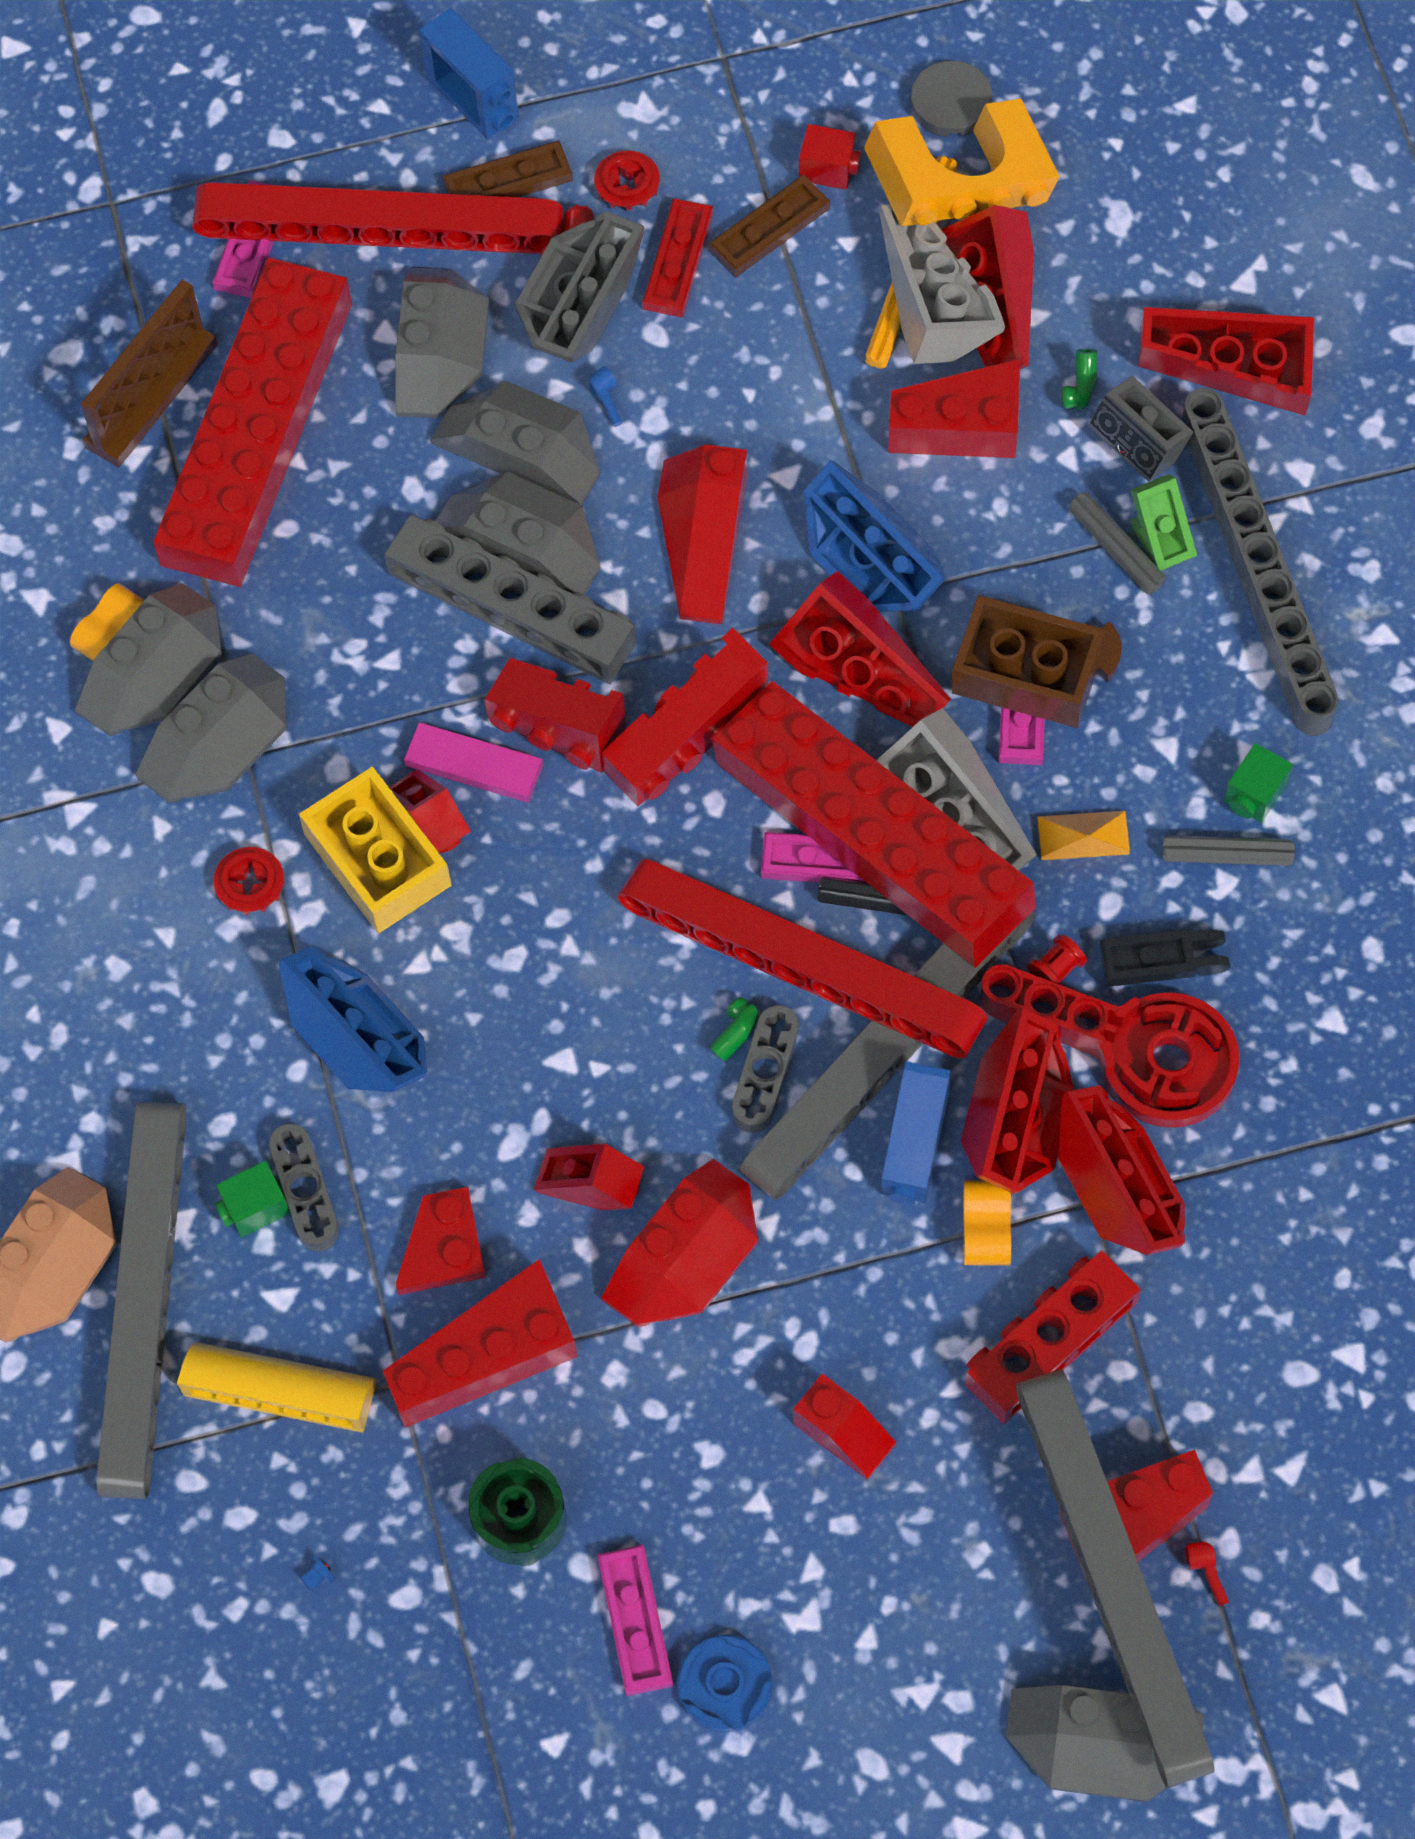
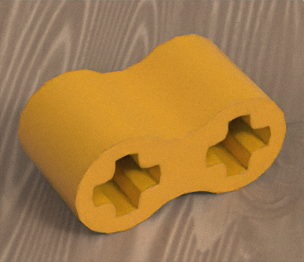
[70,583,144,662]
[963,1180,1011,1266]

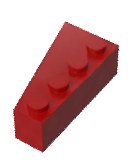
[1138,307,1314,416]
[601,627,768,807]
[383,1259,578,1428]

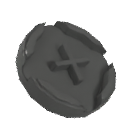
[911,61,992,137]

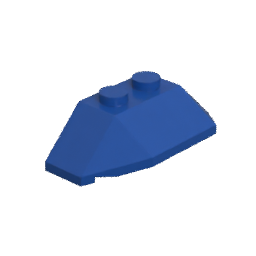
[803,460,946,613]
[279,945,428,1092]

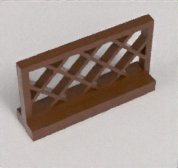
[80,279,218,468]

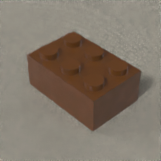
[952,595,1105,728]

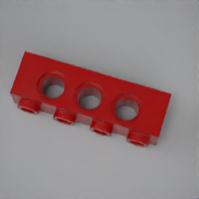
[965,1250,1141,1425]

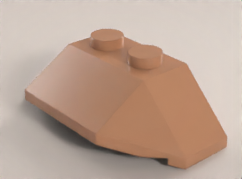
[0,1167,117,1343]

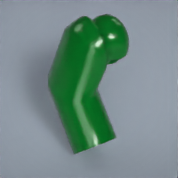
[1061,348,1097,411]
[709,997,758,1062]

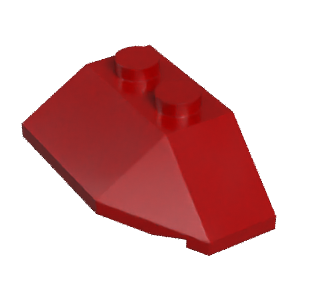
[960,1007,1074,1194]
[1058,1085,1185,1255]
[601,1159,758,1327]

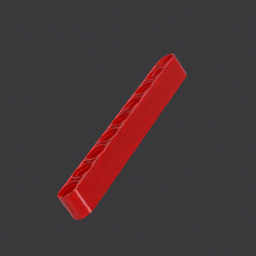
[192,182,563,254]
[617,859,988,1059]

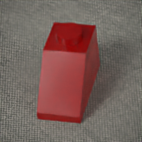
[389,769,471,853]
[533,1144,644,1210]
[793,1373,896,1481]

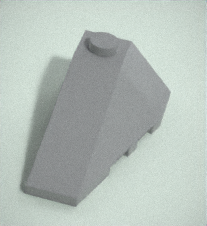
[879,205,1005,364]
[876,708,1037,870]

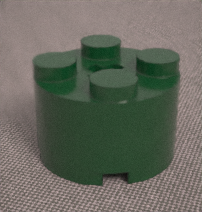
[469,1458,567,1566]

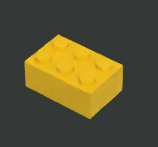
[299,766,452,934]

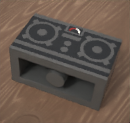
[1088,375,1193,482]

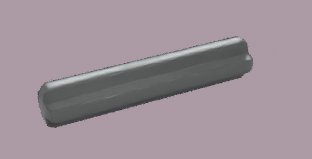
[1069,492,1165,594]
[1162,835,1295,866]

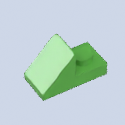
[1130,474,1197,571]

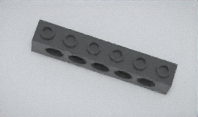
[384,514,636,685]

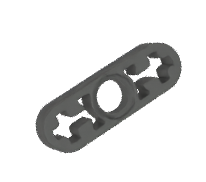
[732,1005,799,1133]
[269,1124,340,1252]

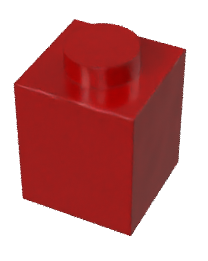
[799,124,862,190]

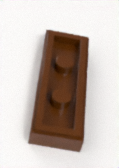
[443,140,573,197]
[709,174,830,278]

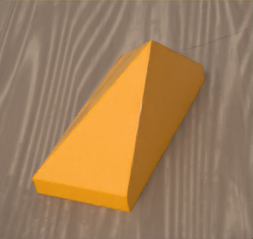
[1037,811,1130,860]

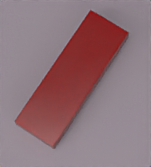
[642,198,713,318]

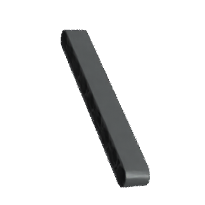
[1182,388,1338,736]
[740,911,1036,1201]
[97,1102,186,1499]
[1016,1368,1215,1788]

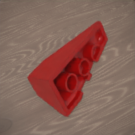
[941,205,1034,369]
[769,571,951,727]

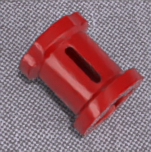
[1027,934,1087,985]

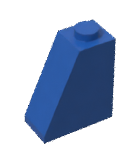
[881,1061,951,1205]

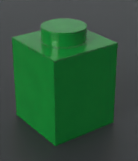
[1224,743,1293,823]
[214,1161,291,1238]

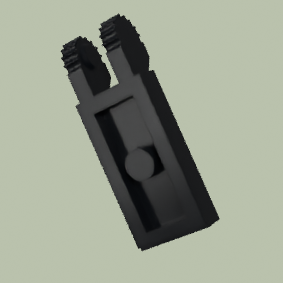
[1099,929,1231,987]

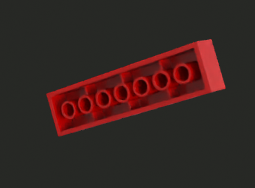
[153,257,352,587]
[711,680,1036,968]

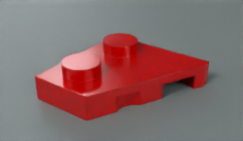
[396,1187,486,1295]

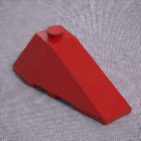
[657,444,748,625]

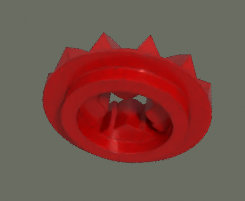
[594,150,660,212]
[213,847,285,916]

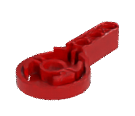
[980,964,1239,1128]

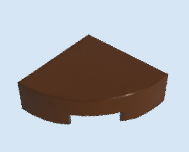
[1097,621,1122,683]

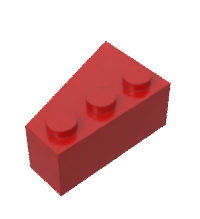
[888,359,1020,458]
[484,658,626,773]
[1059,1449,1213,1579]

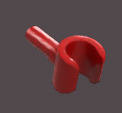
[1185,1542,1229,1607]

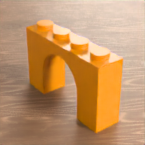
[864,98,1060,227]

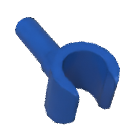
[589,366,623,427]

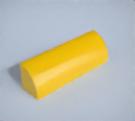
[177,1342,377,1433]

